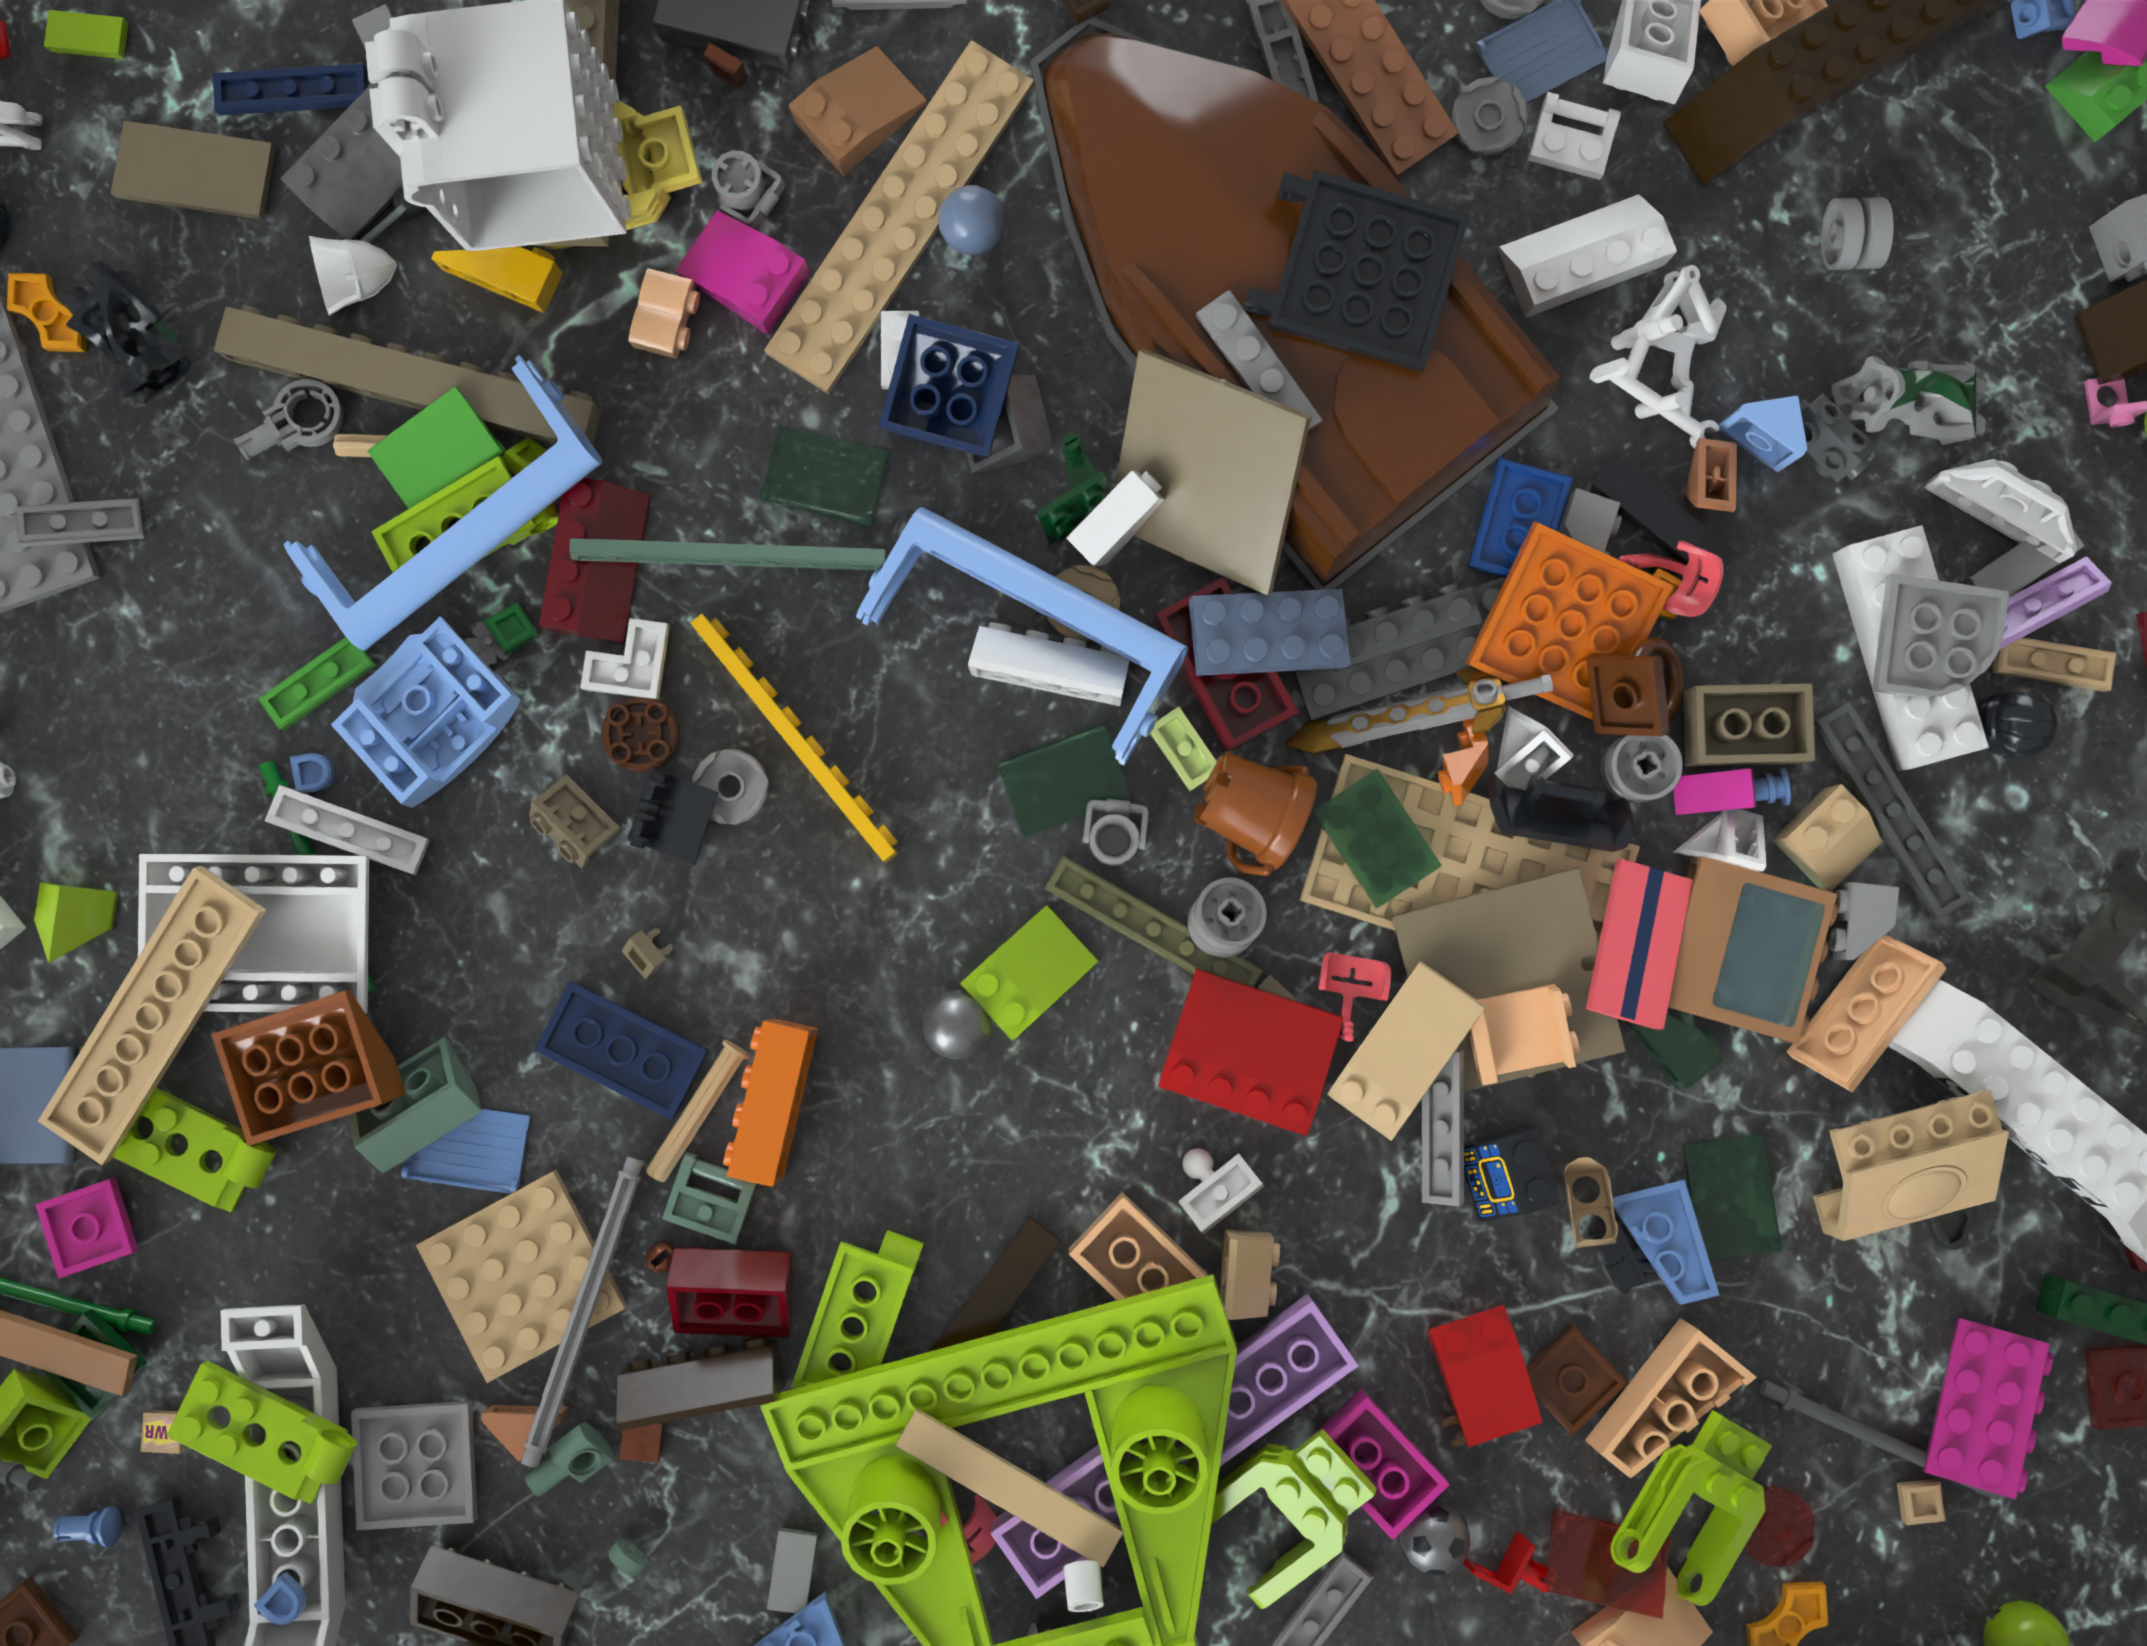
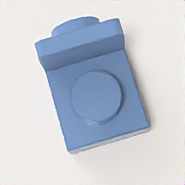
[2011,0,2076,39]

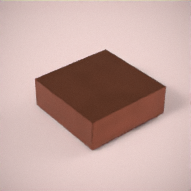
[703,43,748,88]
[619,1422,664,1463]

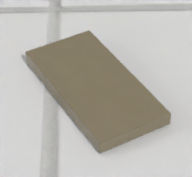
[110,121,276,220]

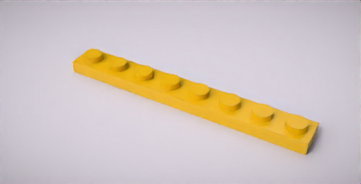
[690,614,898,863]

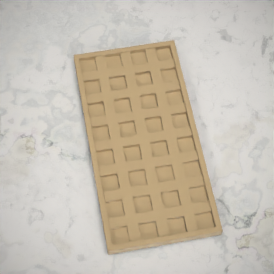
[1299,754,1640,944]

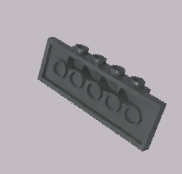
[1293,577,1505,721]

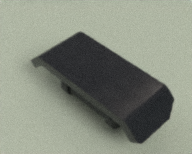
[1487,775,1635,852]

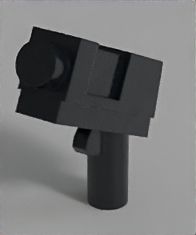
[1588,1219,1658,1294]

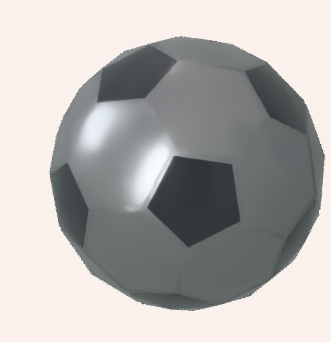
[1400,1501,1470,1575]

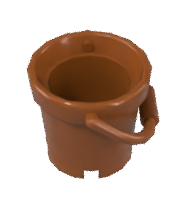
[1194,751,1317,876]

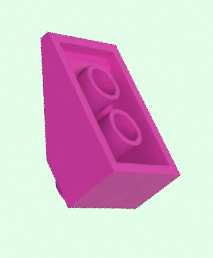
[675,210,811,335]

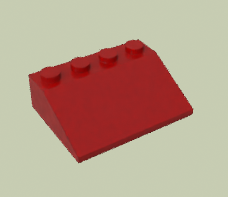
[1158,968,1343,1136]

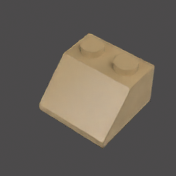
[1772,784,1882,892]
[1219,1229,1280,1320]

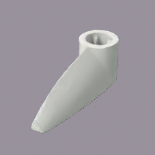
[1063,1560,1104,1613]

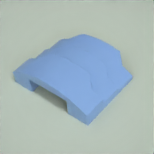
[331,617,521,808]

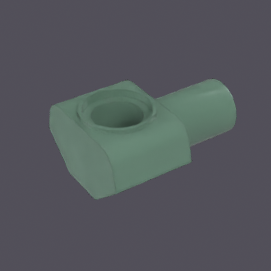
[525,1422,614,1497]

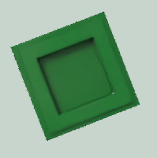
[484,602,538,655]

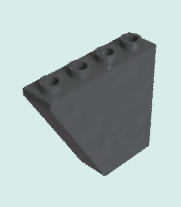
[653,0,812,70]

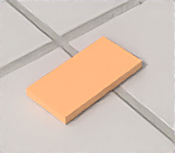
[1786,934,1947,1093]

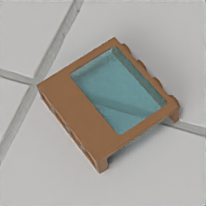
[1668,856,1838,1044]

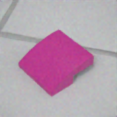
[2062,0,2147,66]

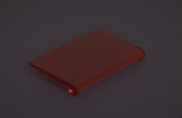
[1546,1509,1670,1619]

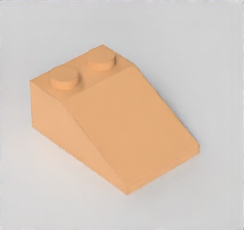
[1699,0,1828,66]
[1571,1565,1713,1646]

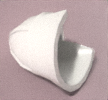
[309,236,397,316]

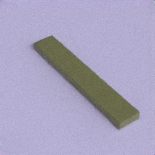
[1044,856,1263,987]

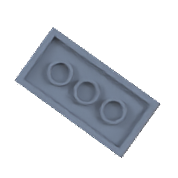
[1189,589,1351,676]

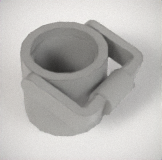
[712,151,785,229]
[1083,798,1148,866]

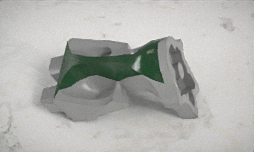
[1832,356,1985,445]

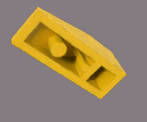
[431,247,563,314]

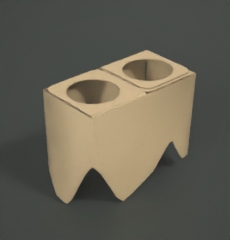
[1563,1157,1618,1248]

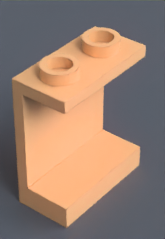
[1468,984,1580,1085]

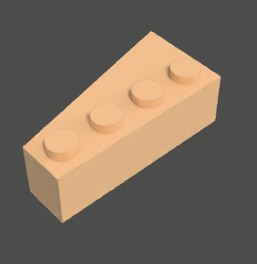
[1585,1318,1757,1478]

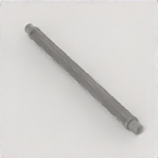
[521,1156,644,1468]

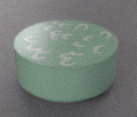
[608,1539,648,1577]

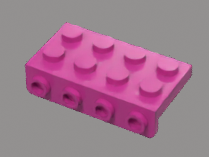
[1923,1318,2053,1500]

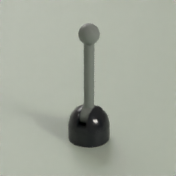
[360,187,427,243]

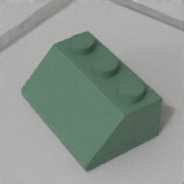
[349,1037,482,1174]

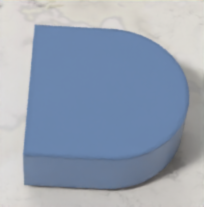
[290,753,335,794]
[253,1572,307,1625]

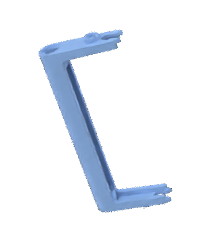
[284,355,602,651]
[856,507,1188,765]

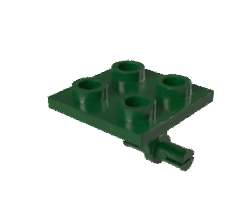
[1036,434,1110,545]

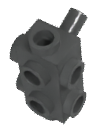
[1799,393,1877,483]

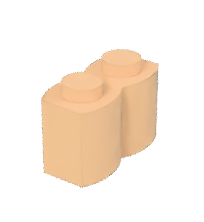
[628,268,700,359]

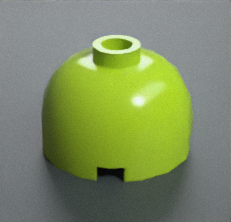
[1983,1600,2071,1646]

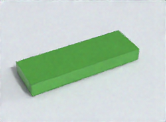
[258,637,378,731]

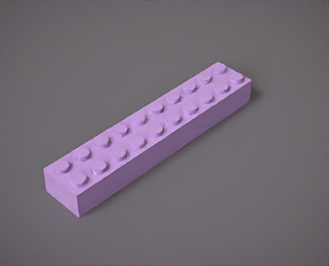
[990,1293,1358,1599]

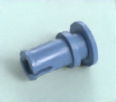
[1754,768,1792,806]
[53,1506,123,1547]

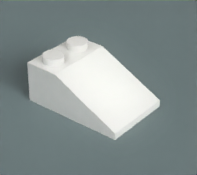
[1603,0,1701,104]

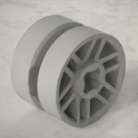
[1821,197,1894,270]
[1600,735,1683,803]
[1188,877,1267,958]

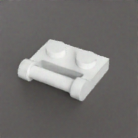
[1528,92,1621,180]

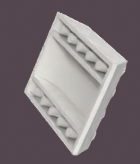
[138,854,369,1014]

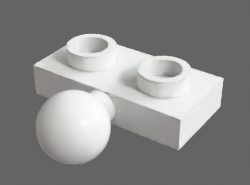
[1178,1148,1264,1234]

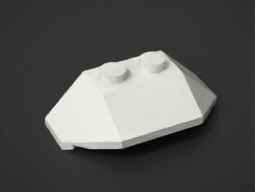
[1924,459,2078,564]

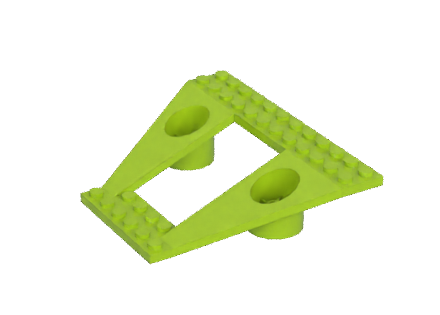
[760,1274,1237,1646]

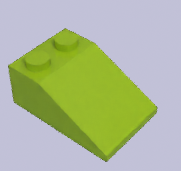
[960,905,1098,1041]

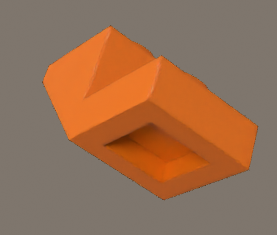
[1438,717,1489,806]

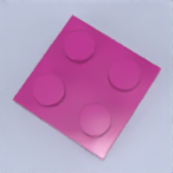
[35,1178,139,1279]

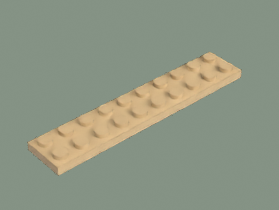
[764,40,1034,394]

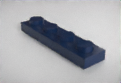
[213,63,369,116]

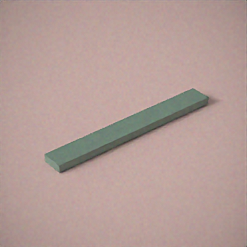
[570,538,885,570]

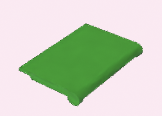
[367,386,505,509]

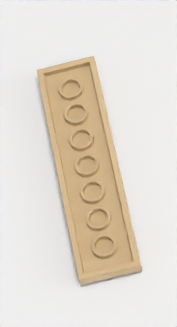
[38,865,266,1165]

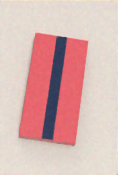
[1586,859,1693,1030]

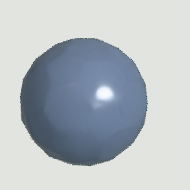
[938,185,1006,255]

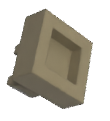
[622,928,673,980]

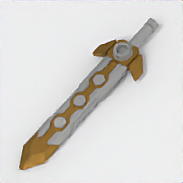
[1286,668,1553,754]

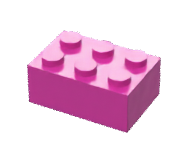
[1306,1388,1450,1540]

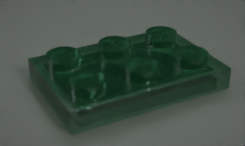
[1311,768,1442,909]

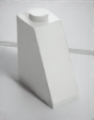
[1067,471,1165,566]

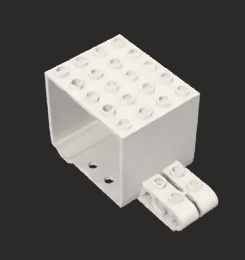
[365,0,631,251]

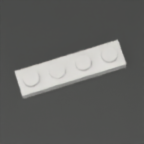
[265,785,430,876]

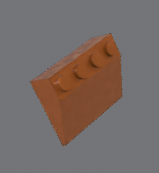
[211,989,406,1146]

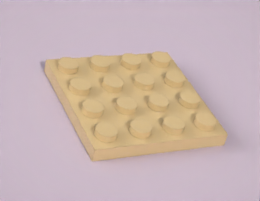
[416,1170,627,1383]

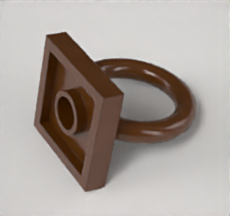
[1586,637,1684,737]

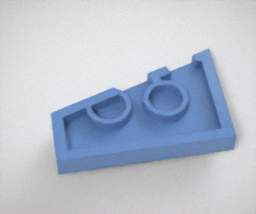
[1612,1180,1719,1305]
[753,1591,846,1646]

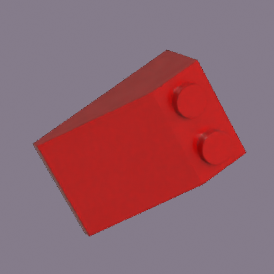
[1426,1304,1543,1447]

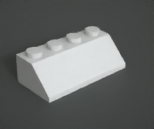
[1498,194,1677,318]
[968,622,1129,706]

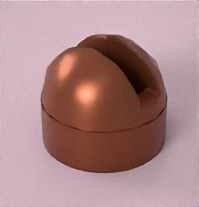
[646,1241,676,1274]

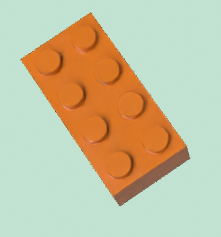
[723,1018,819,1187]

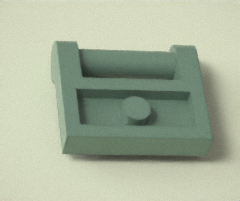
[662,1152,758,1244]

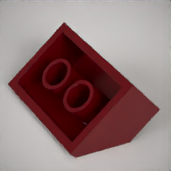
[666,1247,793,1338]

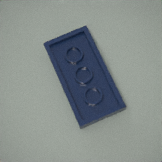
[534,981,709,1120]

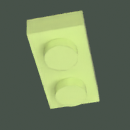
[1150,706,1217,792]

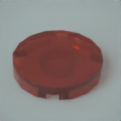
[1743,1486,1816,1567]

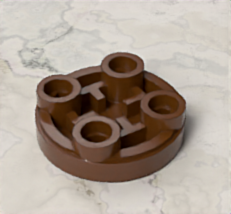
[602,696,680,772]

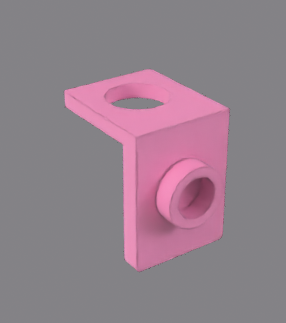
[2084,378,2147,428]

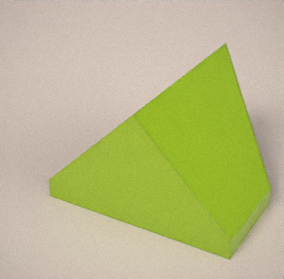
[34,883,119,963]

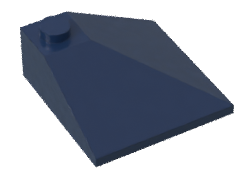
[878,314,1020,458]

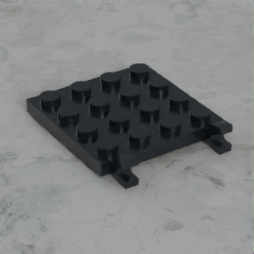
[1243,170,1470,373]

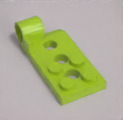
[371,456,559,573]
[113,1087,277,1212]
[791,1230,924,1388]
[167,1360,357,1504]

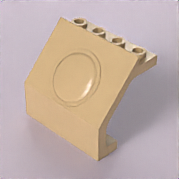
[1813,1089,2009,1241]

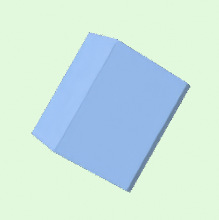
[1718,396,1807,472]

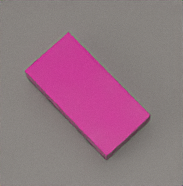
[1673,768,1757,815]

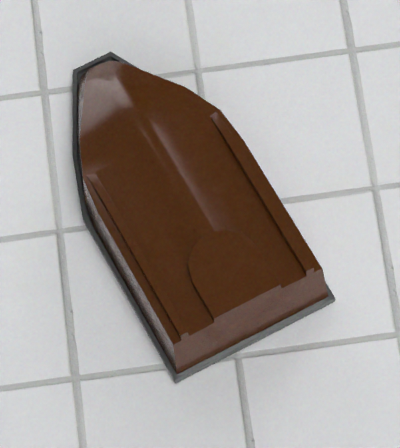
[1030,17,1560,590]

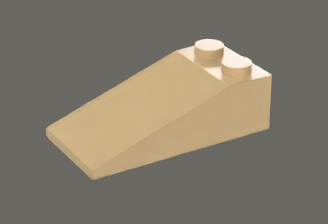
[1327,961,1486,1141]

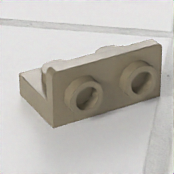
[529,774,620,868]

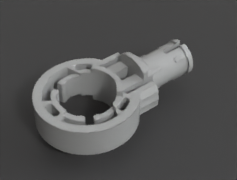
[233,379,344,461]

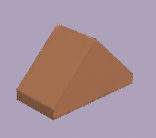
[1684,438,1737,512]
[481,1405,569,1462]

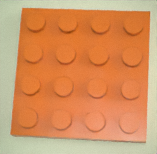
[1465,521,1674,720]

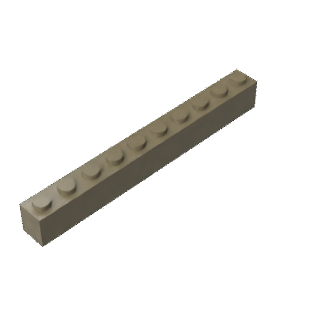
[213,305,602,445]

